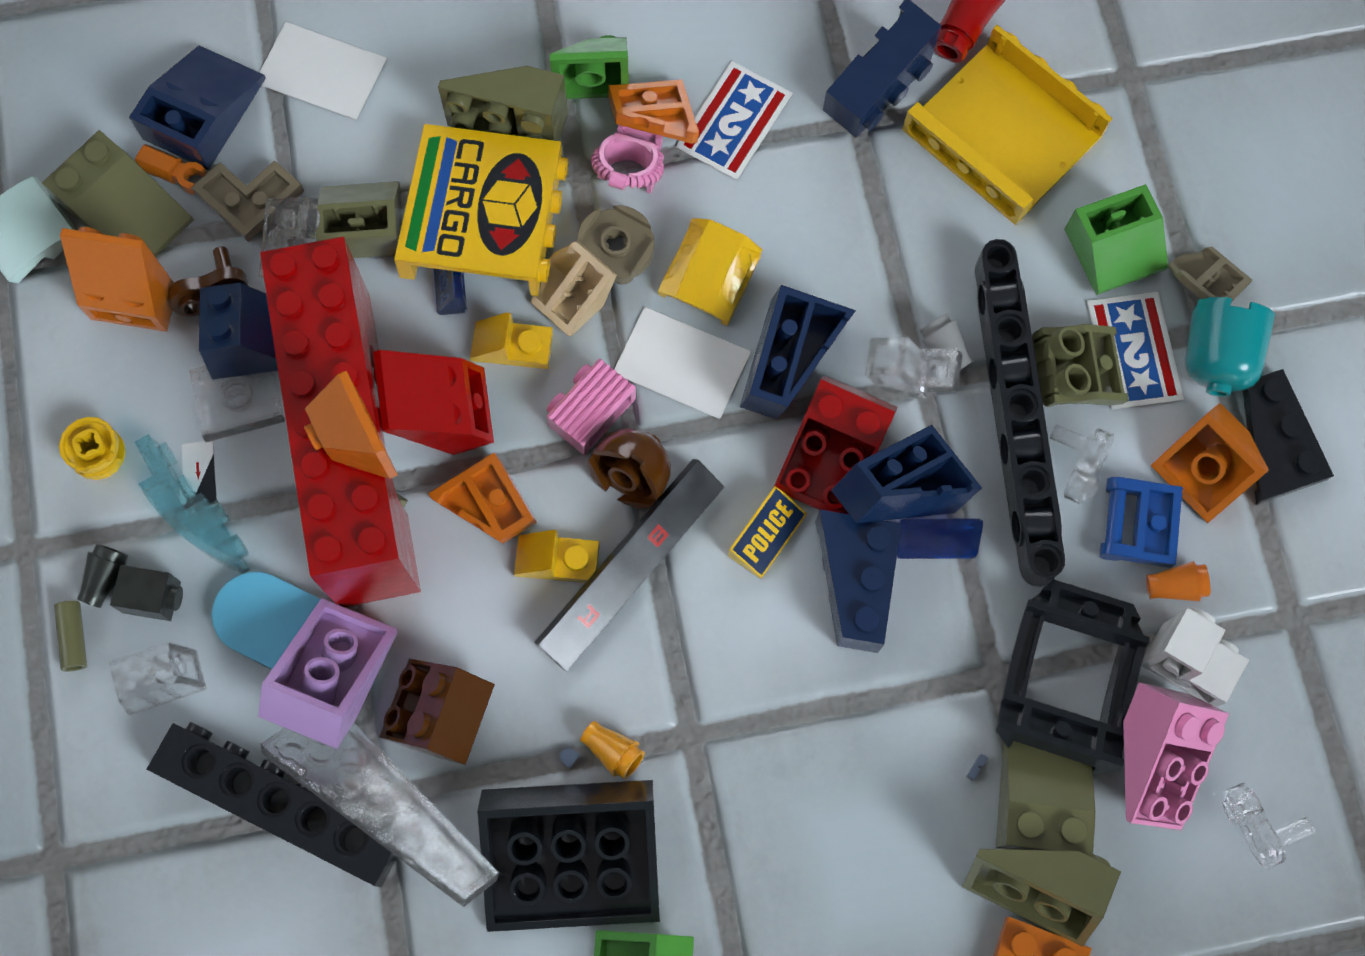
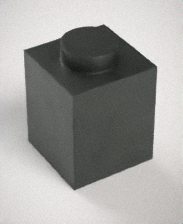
[110,565,183,621]

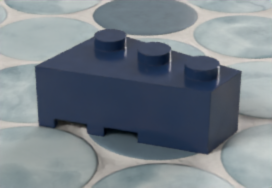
[823,0,942,138]
[740,285,856,420]
[831,425,982,523]
[815,510,901,653]

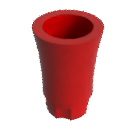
[934,0,1005,63]

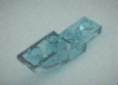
[134,434,250,574]

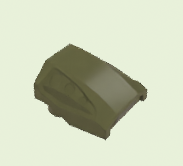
[1032,324,1129,407]

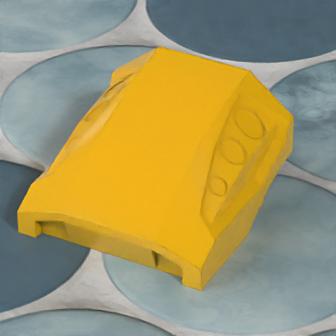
[658,218,762,326]

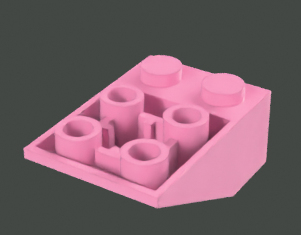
[1123,682,1229,830]

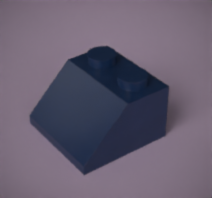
[199,283,278,380]

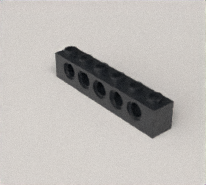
[146,721,406,888]

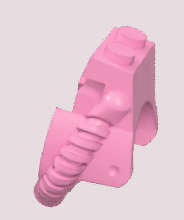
[591,125,664,193]

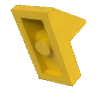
[470,312,553,369]
[514,530,600,583]

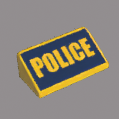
[728,486,807,579]

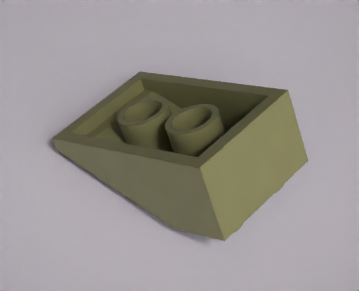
[42,130,194,257]
[995,741,1096,855]
[962,849,1121,947]

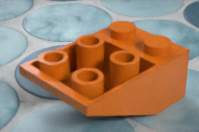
[60,227,174,332]

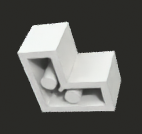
[1141,608,1249,707]

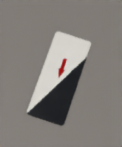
[181,440,217,517]

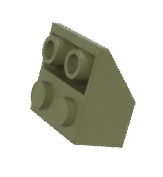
[315,181,402,258]

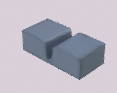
[966,753,988,781]

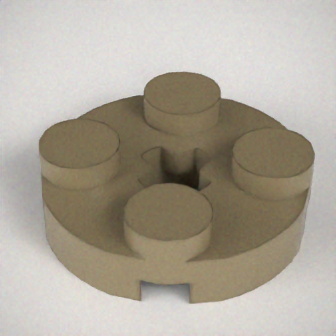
[578,205,654,285]

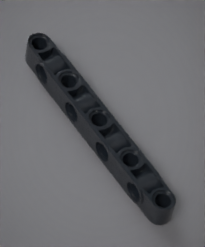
[975,239,1065,587]

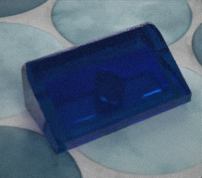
[897,519,983,559]

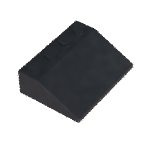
[477,780,660,932]

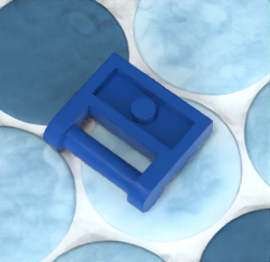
[1099,477,1183,568]

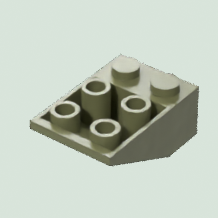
[438,66,568,141]

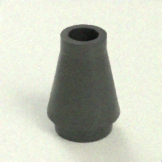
[77,543,128,608]

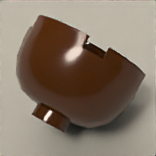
[588,428,671,508]

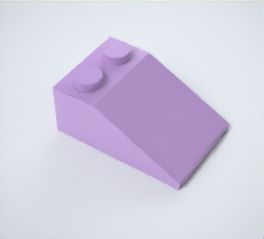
[258,598,398,749]

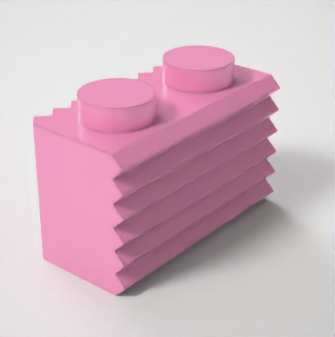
[546,358,636,456]

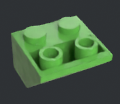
[1064,184,1168,295]

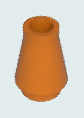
[1146,561,1211,602]

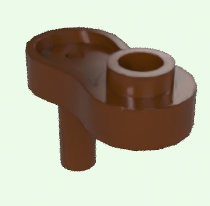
[168,246,248,317]

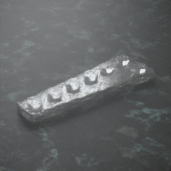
[261,723,499,907]

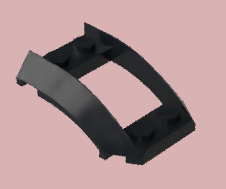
[996,579,1150,775]

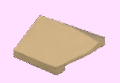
[531,241,617,336]

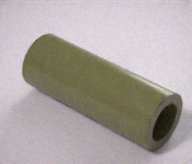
[54,601,87,672]

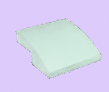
[0,176,77,284]

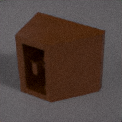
[379,658,495,765]

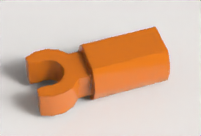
[135,144,207,195]

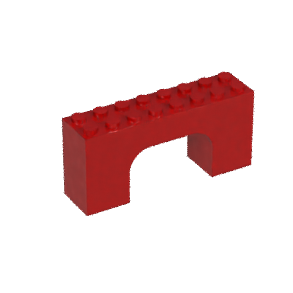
[260,236,421,607]

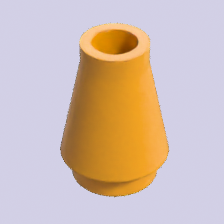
[580,721,645,780]

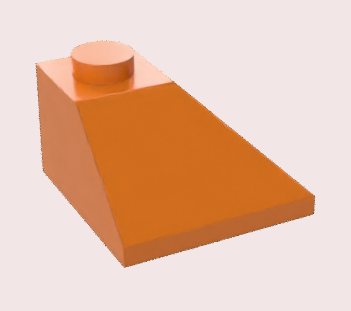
[304,371,398,479]
[1151,403,1269,523]

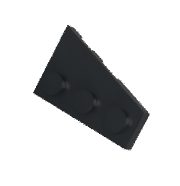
[1242,369,1334,505]

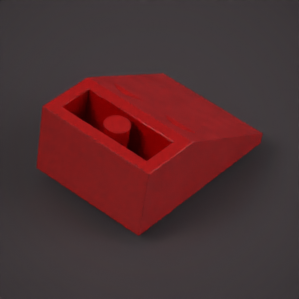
[373,350,494,455]
[773,375,898,515]

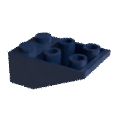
[129,45,266,170]

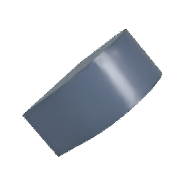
[560,748,580,769]

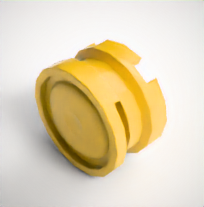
[59,417,126,480]

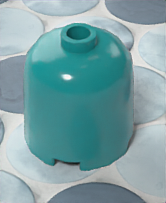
[1185,297,1275,397]

